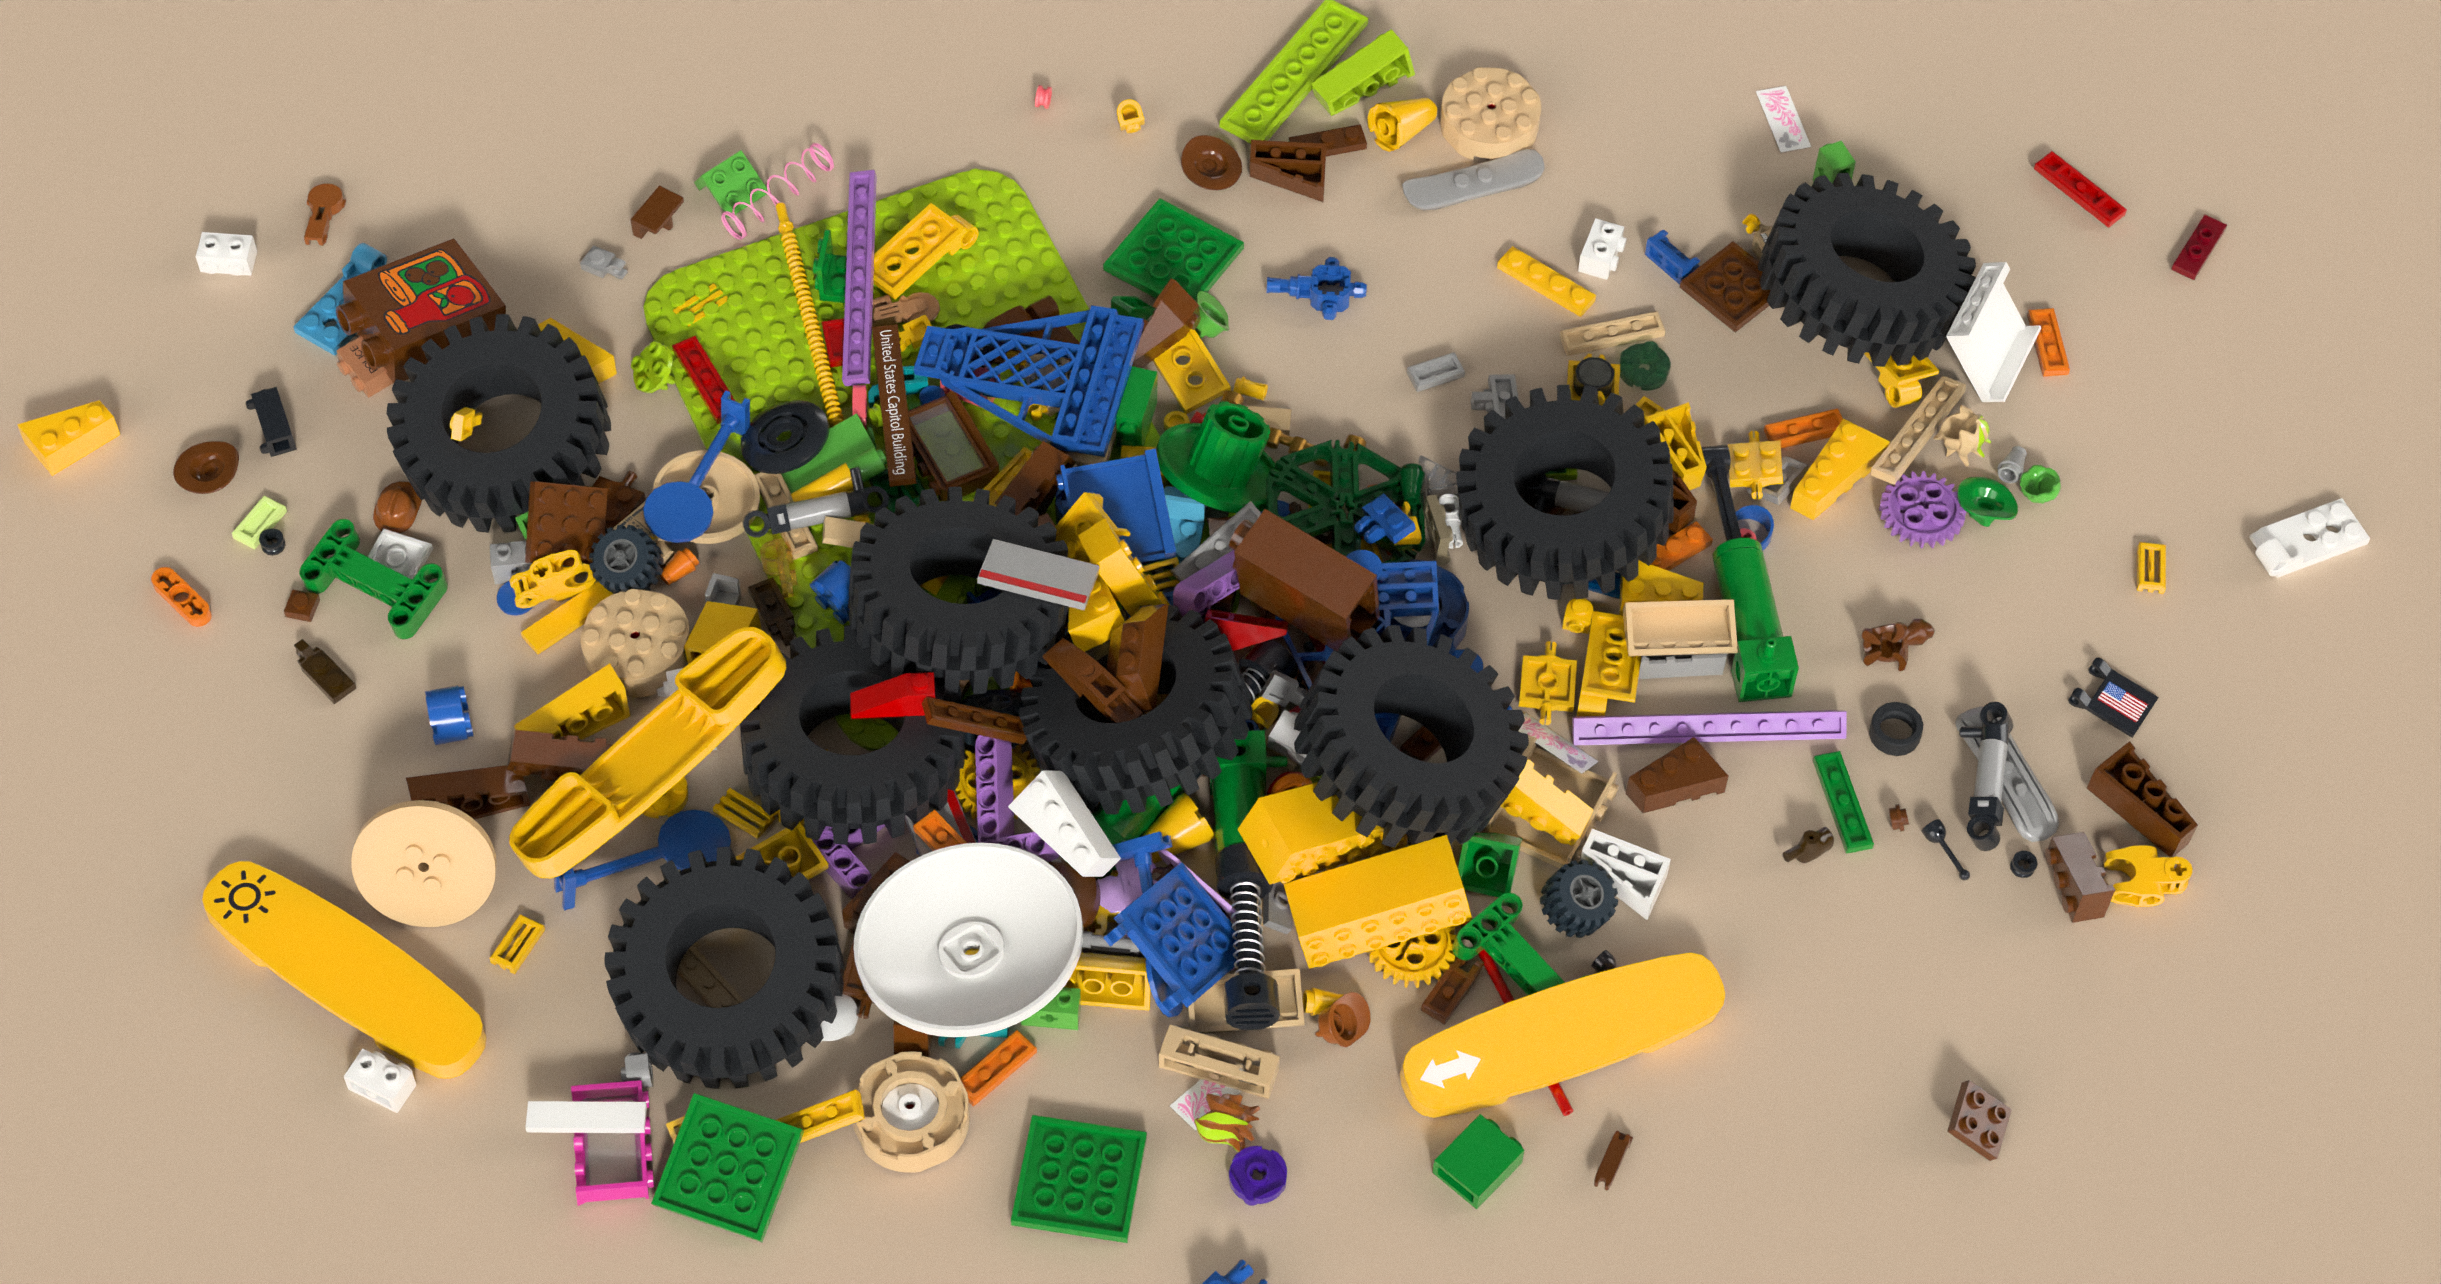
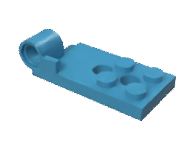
[293,243,387,356]

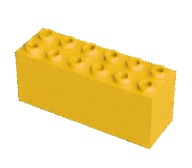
[1237,782,1408,885]
[1284,835,1472,969]

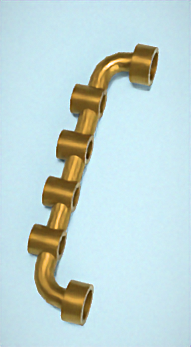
[1221,390,1367,467]

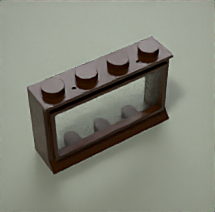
[908,390,1000,501]

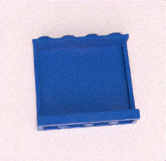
[1056,449,1176,564]

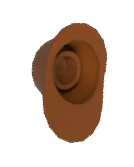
[373,481,422,533]
[1315,992,1371,1048]

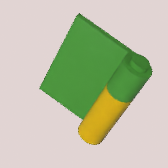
[781,413,887,502]

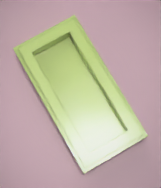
[232,495,287,549]

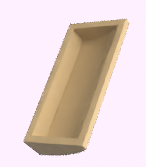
[1623,599,1738,656]
[1187,969,1305,1034]

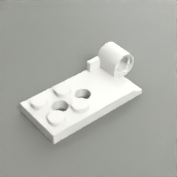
[2249,498,2370,578]

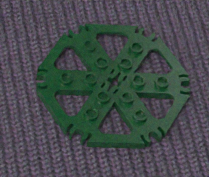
[1266,440,1426,563]

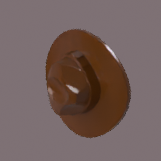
[1181,135,1242,191]
[173,441,239,494]

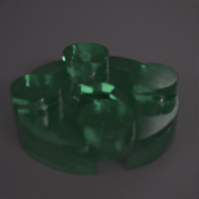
[1619,341,1671,391]

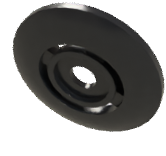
[741,400,829,474]

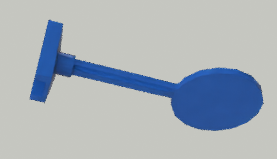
[643,391,750,543]
[554,809,731,911]
[1112,832,1183,1017]

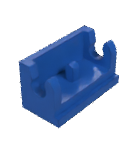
[1645,230,1700,285]

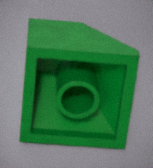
[1458,832,1522,897]

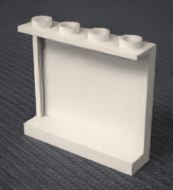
[1946,262,2041,402]

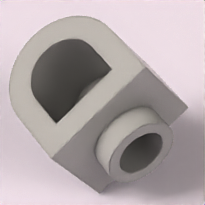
[621,1052,654,1088]

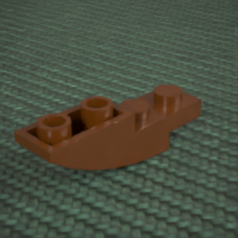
[1042,639,1143,723]

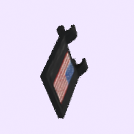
[2068,658,2159,738]

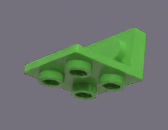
[694,150,768,218]

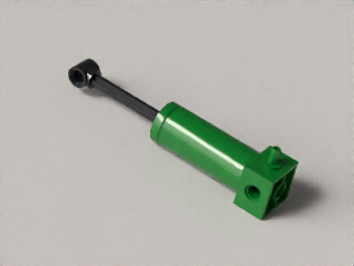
[1701,445,1799,702]

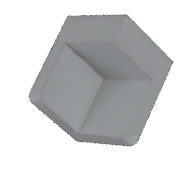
[705,573,742,606]

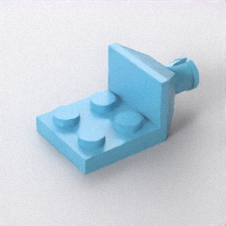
[1142,486,1205,569]

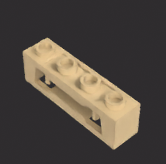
[1159,1025,1280,1099]

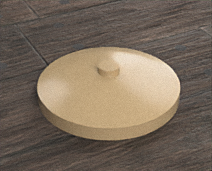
[653,450,760,544]

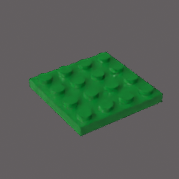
[1103,198,1244,302]
[651,1093,804,1243]
[1011,1115,1147,1243]

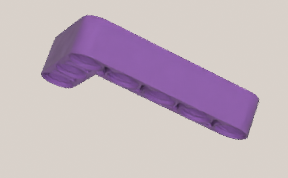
[1173,550,1239,623]
[975,735,1060,862]
[813,824,886,899]

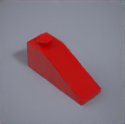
[1205,609,1289,651]
[850,672,935,719]

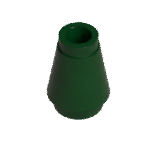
[1399,463,1425,505]

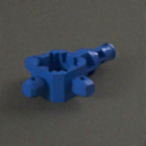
[1266,257,1367,320]

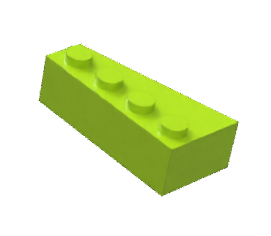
[1311,29,1415,116]

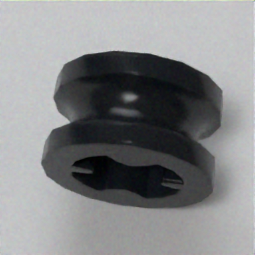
[259,528,286,556]
[2010,851,2038,878]

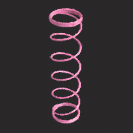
[721,143,834,240]

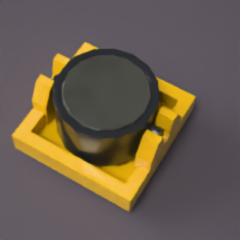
[1567,353,1620,406]

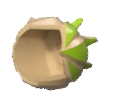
[1933,405,1991,466]

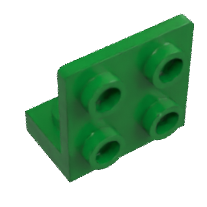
[813,229,847,303]

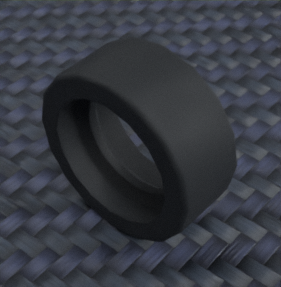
[1869,702,1924,756]

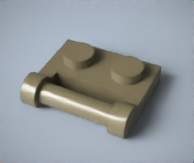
[1423,494,1453,565]

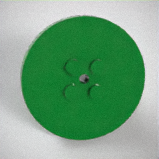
[1156,401,1281,513]

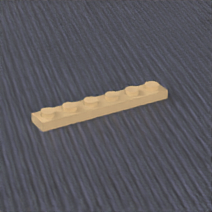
[1871,376,1966,485]

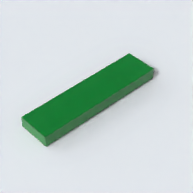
[1813,751,1874,854]

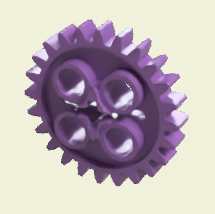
[1879,471,1966,548]

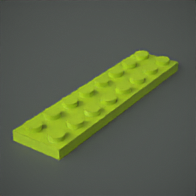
[1219,0,1368,144]

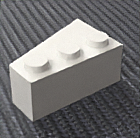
[1580,829,1671,920]

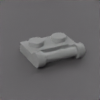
[1082,931,1141,957]

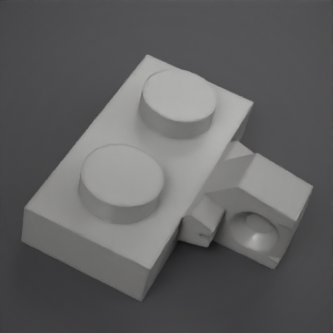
[1470,374,1519,419]

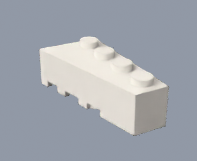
[1008,770,1121,877]

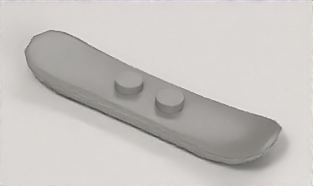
[1402,149,1545,211]
[1955,707,2059,842]

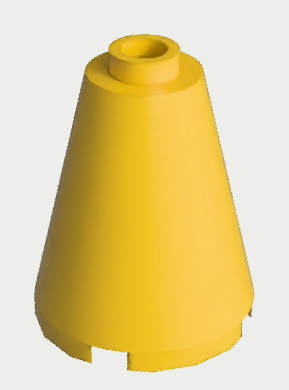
[1367,98,1437,152]
[1141,792,1215,863]

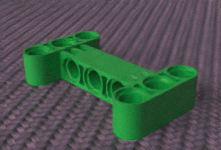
[299,519,448,639]
[1452,893,1589,995]

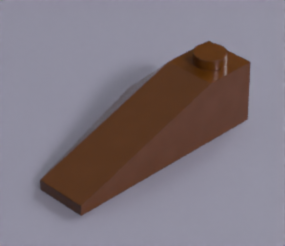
[1132,278,1201,368]

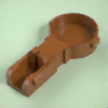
[304,183,346,246]

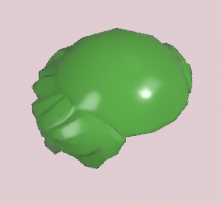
[2020,465,2061,504]

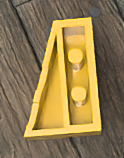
[538,317,617,384]
[1644,402,1707,490]

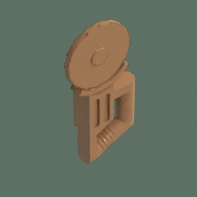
[872,292,940,327]

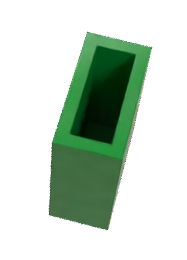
[1116,366,1158,448]
[1432,1114,1525,1209]

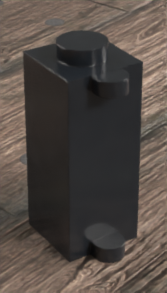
[245,387,297,457]

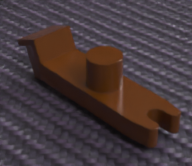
[1594,1131,1633,1191]

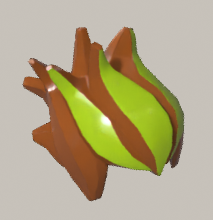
[1194,1093,1260,1152]

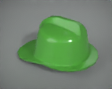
[1195,291,1229,338]

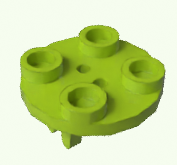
[631,341,675,393]

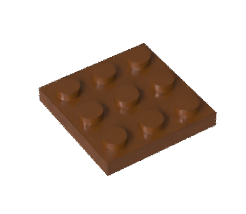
[1679,241,1771,333]
[525,482,608,566]

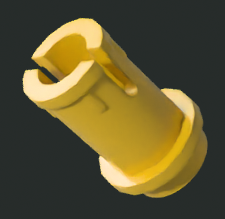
[1233,376,1268,401]

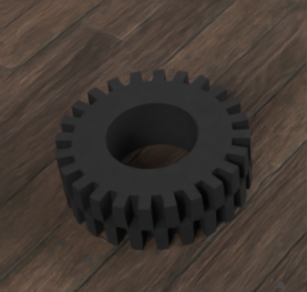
[1758,173,1976,367]
[386,314,611,533]
[1456,385,1674,600]
[848,487,1069,694]
[1019,605,1252,815]
[740,625,965,845]
[1294,625,1529,848]
[604,847,844,1089]

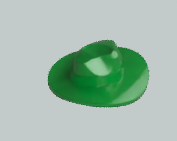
[1957,477,2018,527]

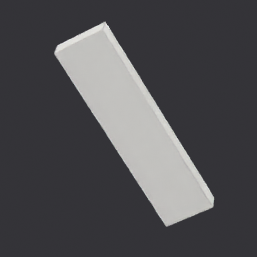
[526,1101,647,1133]

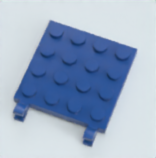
[1103,862,1238,1014]

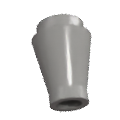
[1997,446,2027,483]

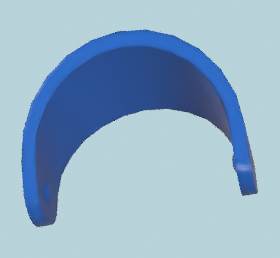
[1736,505,1774,550]

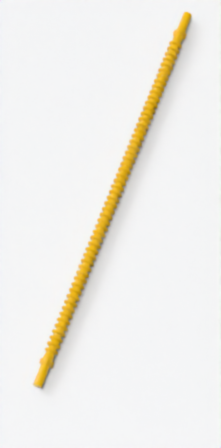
[775,203,871,523]

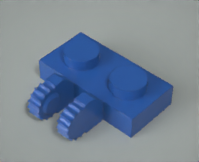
[1354,493,1416,544]

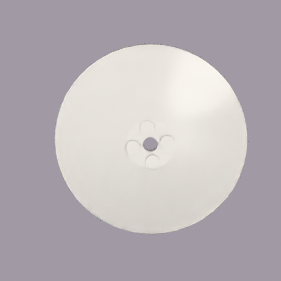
[854,843,1083,1037]

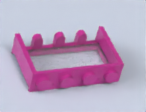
[571,1080,654,1206]

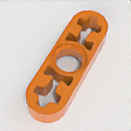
[151,567,212,627]

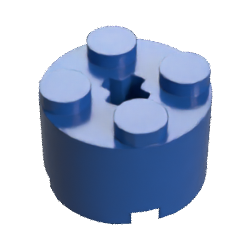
[810,560,851,625]
[425,685,474,745]

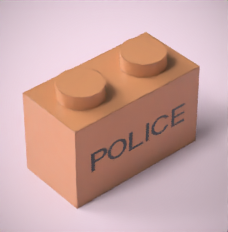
[336,336,393,398]

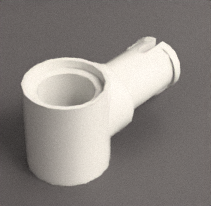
[1438,494,1463,549]

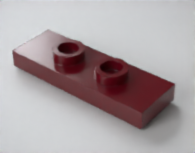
[2171,214,2227,280]

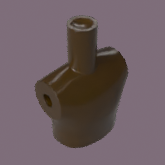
[1782,827,1834,863]

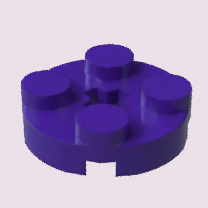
[1229,1146,1287,1206]

